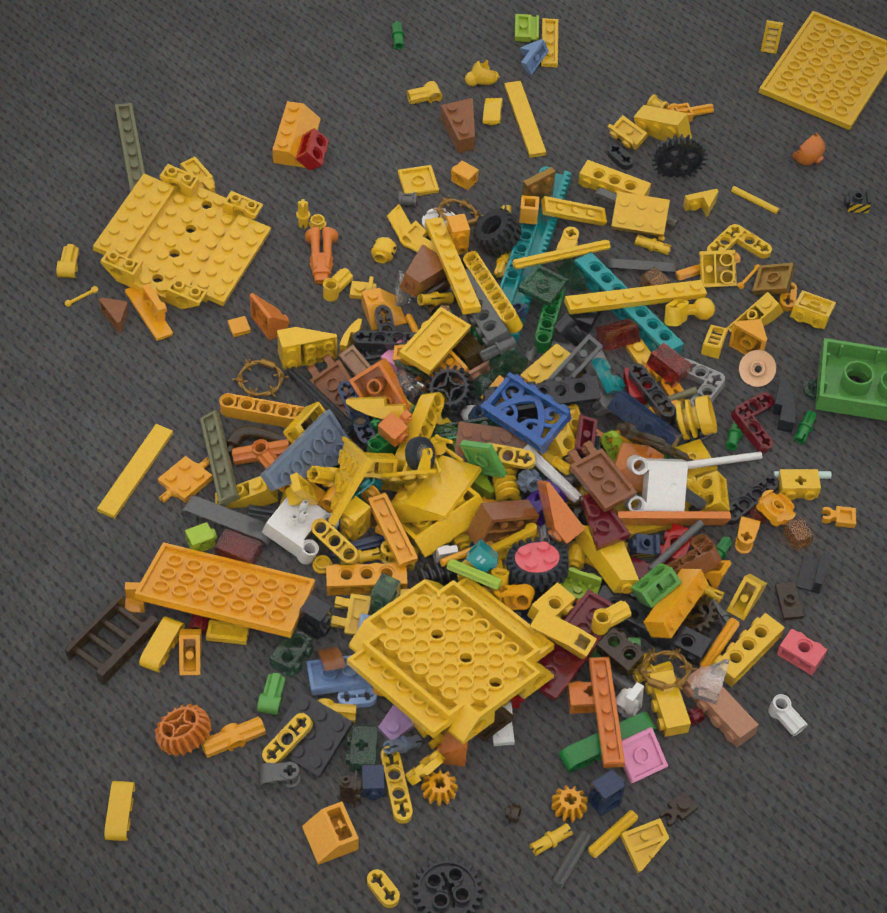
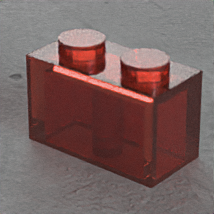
[646,343,693,387]
[215,529,262,565]

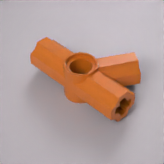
[232,439,291,469]

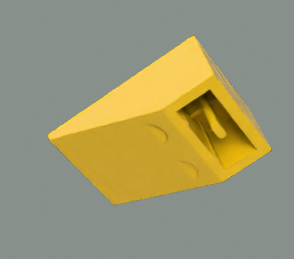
[277,327,337,370]

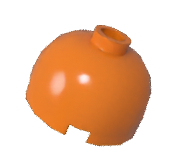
[791,132,826,166]

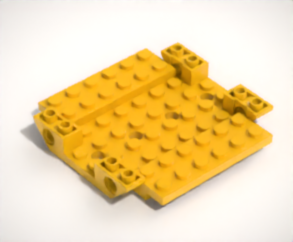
[93,164,271,309]
[347,577,554,745]

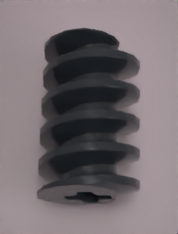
[417,561,458,586]

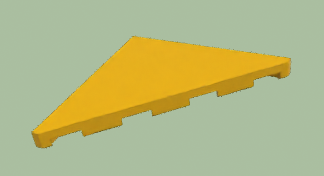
[328,436,374,526]

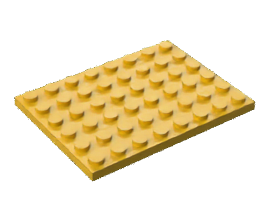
[758,11,887,130]

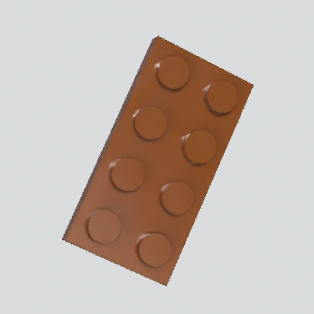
[454,422,531,470]

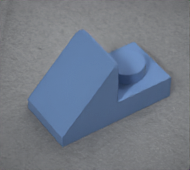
[520,39,549,75]

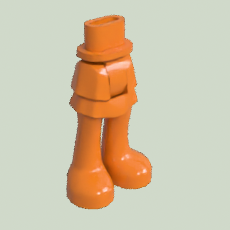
[305,227,338,284]

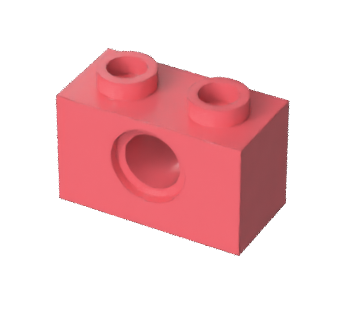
[777,629,827,675]

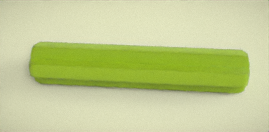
[447,559,502,590]

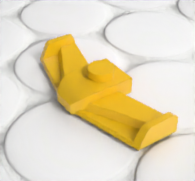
[387,204,436,252]

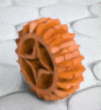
[154,704,212,757]

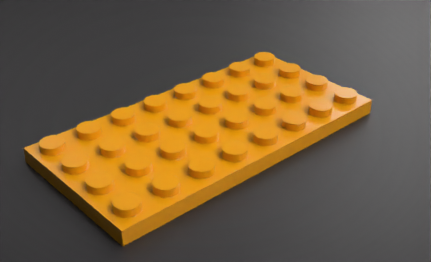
[134,542,315,638]

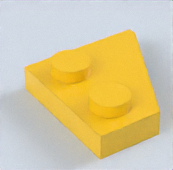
[620,818,669,873]

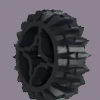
[424,365,476,415]

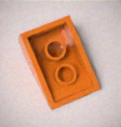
[349,358,410,421]
[537,480,585,544]

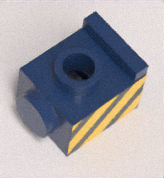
[628,533,660,559]

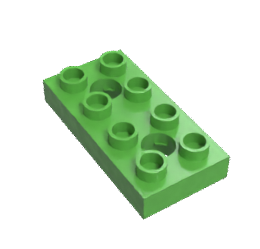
[815,338,887,421]

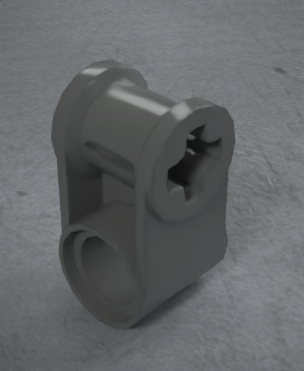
[259,762,301,790]

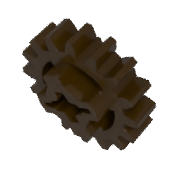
[681,595,719,635]

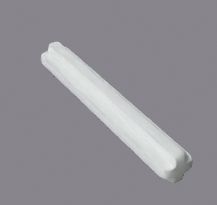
[523,444,582,503]

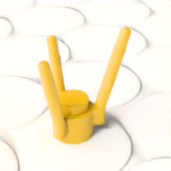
[430,434,463,473]

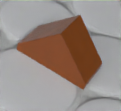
[99,298,129,333]

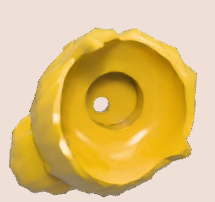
[465,60,500,87]

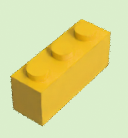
[645,670,691,737]

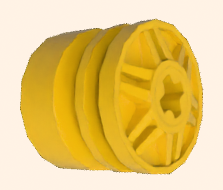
[676,395,717,440]

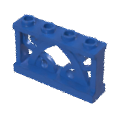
[480,372,572,454]

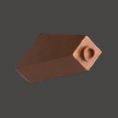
[399,244,446,297]

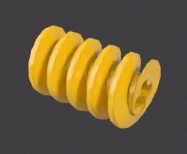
[492,465,521,502]

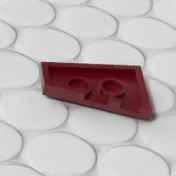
[580,494,631,551]

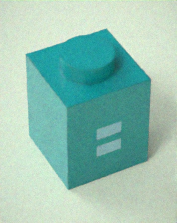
[466,538,498,572]

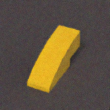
[346,397,406,419]

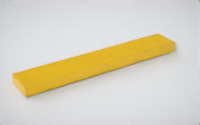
[504,81,546,158]
[97,424,173,519]

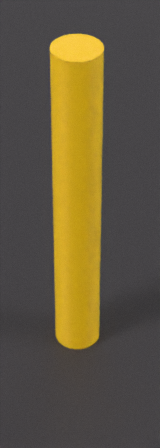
[731,186,780,214]

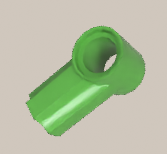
[257,673,286,715]

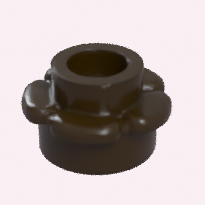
[505,803,521,824]

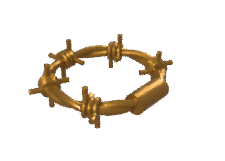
[433,195,484,227]
[232,358,289,398]
[634,648,697,691]

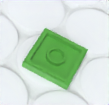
[459,440,507,478]

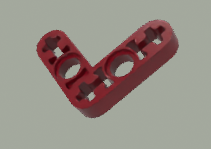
[731,392,774,453]

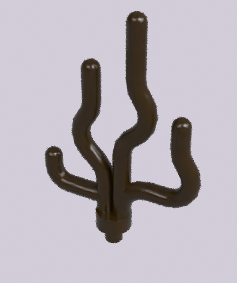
[617,422,694,461]

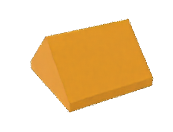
[729,319,767,355]

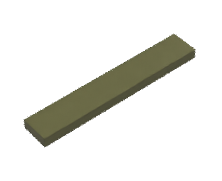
[200,410,239,507]

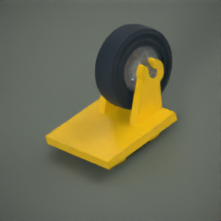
[381,436,437,481]

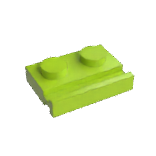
[515,14,539,42]

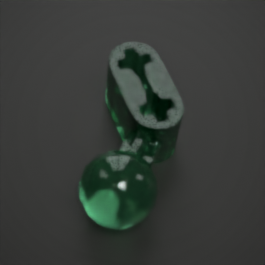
[473,349,529,397]

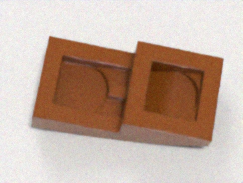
[317,646,345,671]

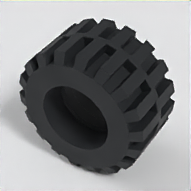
[473,208,522,256]

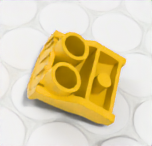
[699,250,737,287]

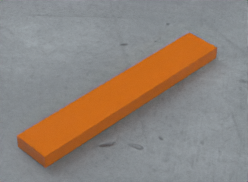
[616,511,731,526]
[588,657,625,768]

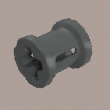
[399,191,416,207]

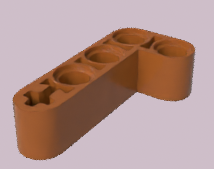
[666,534,722,575]

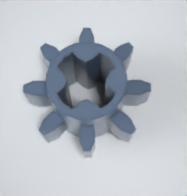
[516,468,542,493]

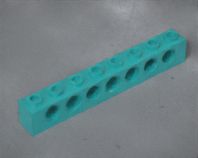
[572,252,684,364]

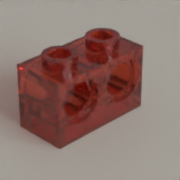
[596,318,640,351]

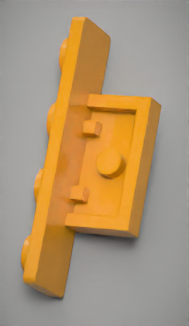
[125,284,173,341]

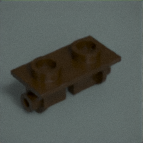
[339,770,361,808]

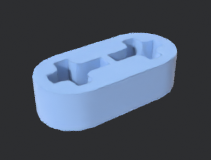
[337,688,377,708]

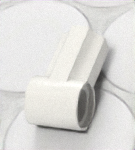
[768,694,808,736]

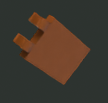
[308,353,354,415]
[565,441,637,513]

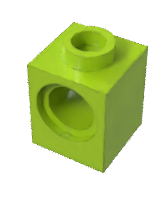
[185,522,217,552]

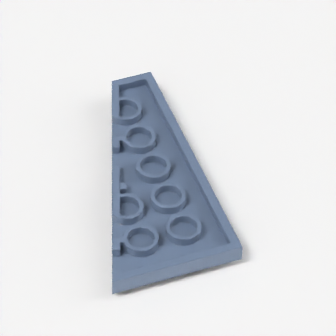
[260,409,351,491]

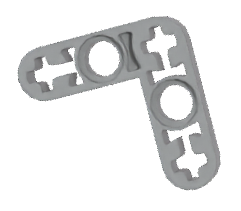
[676,358,725,407]

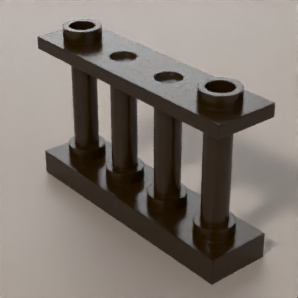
[65,594,159,685]

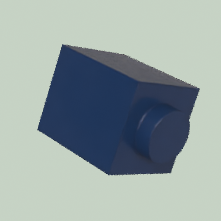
[362,765,384,800]

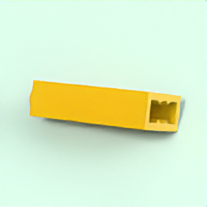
[576,526,639,594]

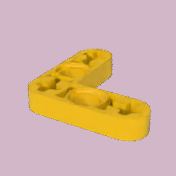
[707,224,772,259]

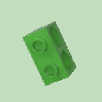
[630,563,682,608]

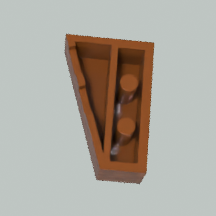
[440,98,475,153]
[466,500,540,544]

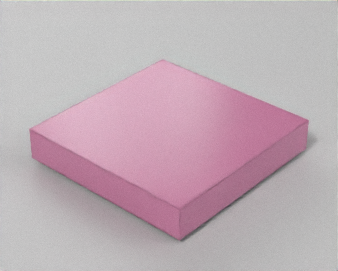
[622,727,668,783]

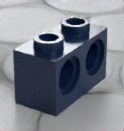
[588,769,625,817]

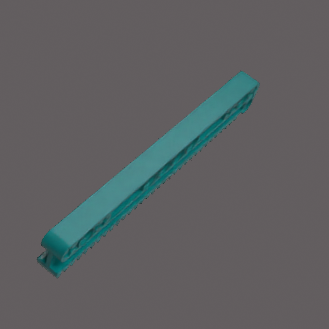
[482,167,572,357]

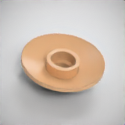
[739,350,776,387]

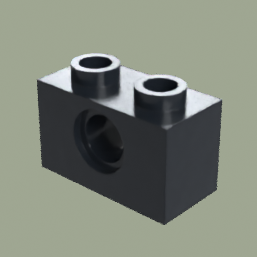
[298,594,332,640]

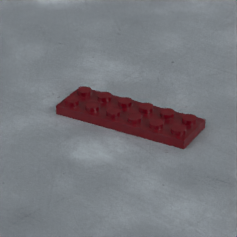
[537,589,613,702]

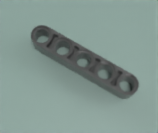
[181,496,272,549]

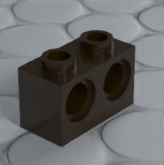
[596,627,644,677]

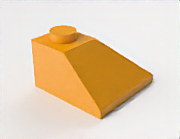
[361,288,407,331]

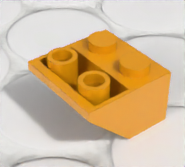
[302,802,359,865]

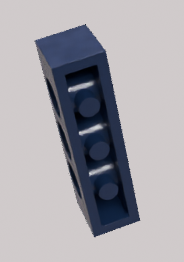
[607,390,684,447]

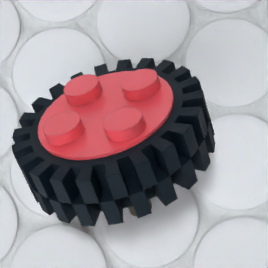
[506,537,569,592]

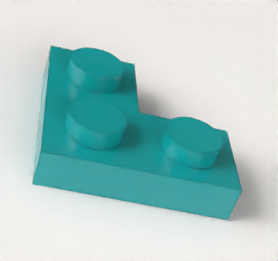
[591,357,626,395]

